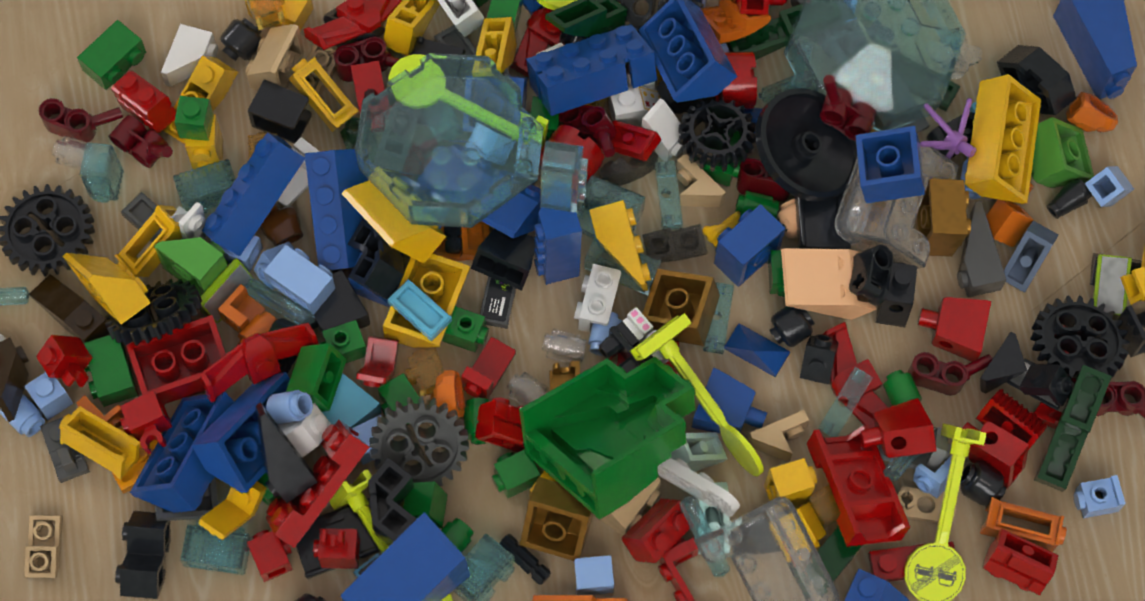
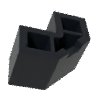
[997,45,1077,116]
[348,219,404,300]
[368,458,416,546]
[115,511,171,599]

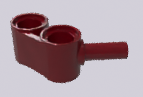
[334,37,399,82]
[820,75,876,141]
[39,98,123,144]
[558,105,617,158]
[108,114,173,168]
[736,158,790,201]
[908,352,992,396]
[1097,381,1145,419]

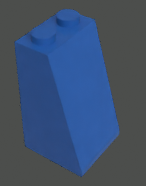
[1053,0,1137,99]
[340,512,470,601]

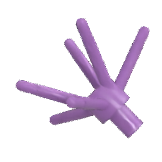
[920,98,977,166]

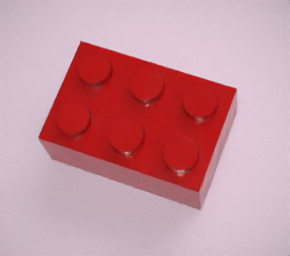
[126,315,226,405]

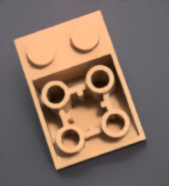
[781,248,876,320]

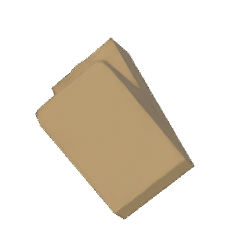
[676,154,726,207]
[748,410,809,461]

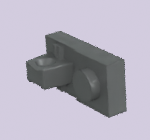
[40,417,90,483]

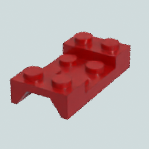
[265,420,369,548]
[806,425,910,547]

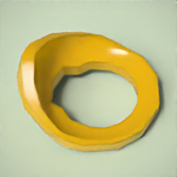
[702,212,741,247]

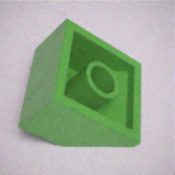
[1031,117,1094,188]
[154,237,229,296]

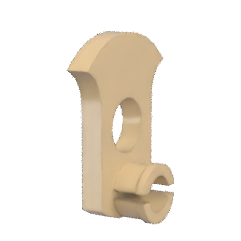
[897,486,957,525]

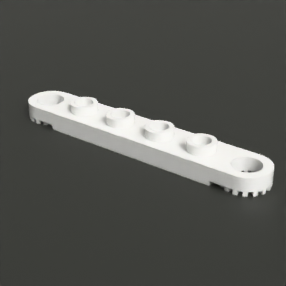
[658,458,740,517]

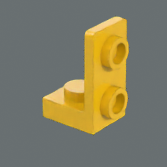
[199,481,267,540]

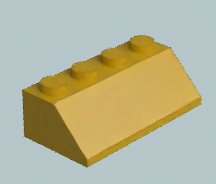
[964,74,1041,204]

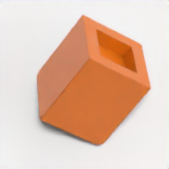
[986,199,1033,247]
[217,284,266,333]

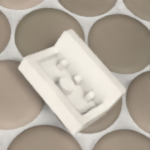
[574,264,621,333]

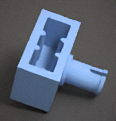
[263,245,335,315]

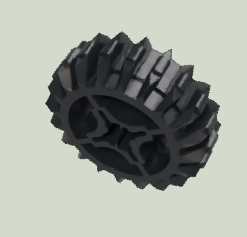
[678,95,756,172]

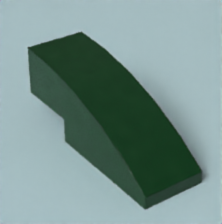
[545,0,627,37]

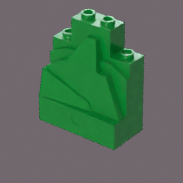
[519,357,695,520]

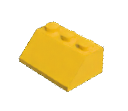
[342,176,447,263]
[62,253,151,325]
[383,253,470,348]

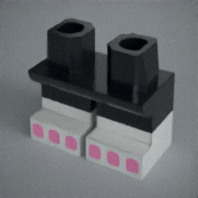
[599,307,669,373]

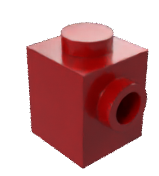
[247,530,293,582]

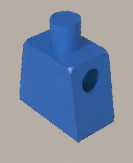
[691,368,767,434]

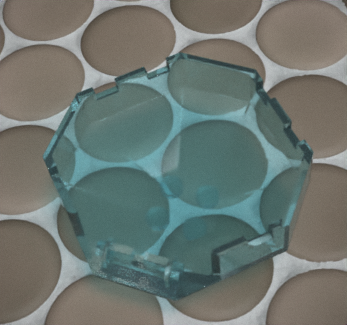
[784,0,966,131]
[355,53,544,228]

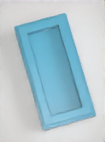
[388,279,452,341]

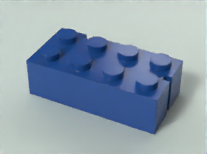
[526,24,657,116]

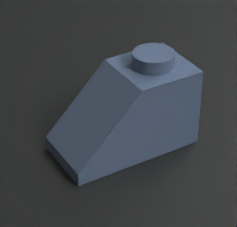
[1004,221,1059,293]

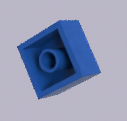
[856,126,925,204]
[714,204,786,287]

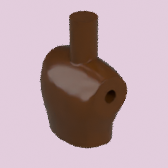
[260,203,304,247]

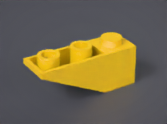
[163,55,238,144]
[589,200,651,292]

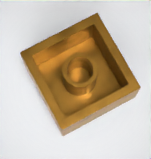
[915,179,971,257]
[642,269,720,346]
[520,477,593,561]

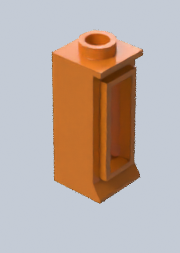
[980,497,1067,552]

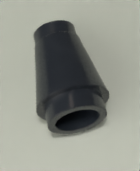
[1047,179,1092,219]

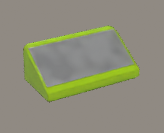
[1093,254,1132,316]
[200,258,255,323]

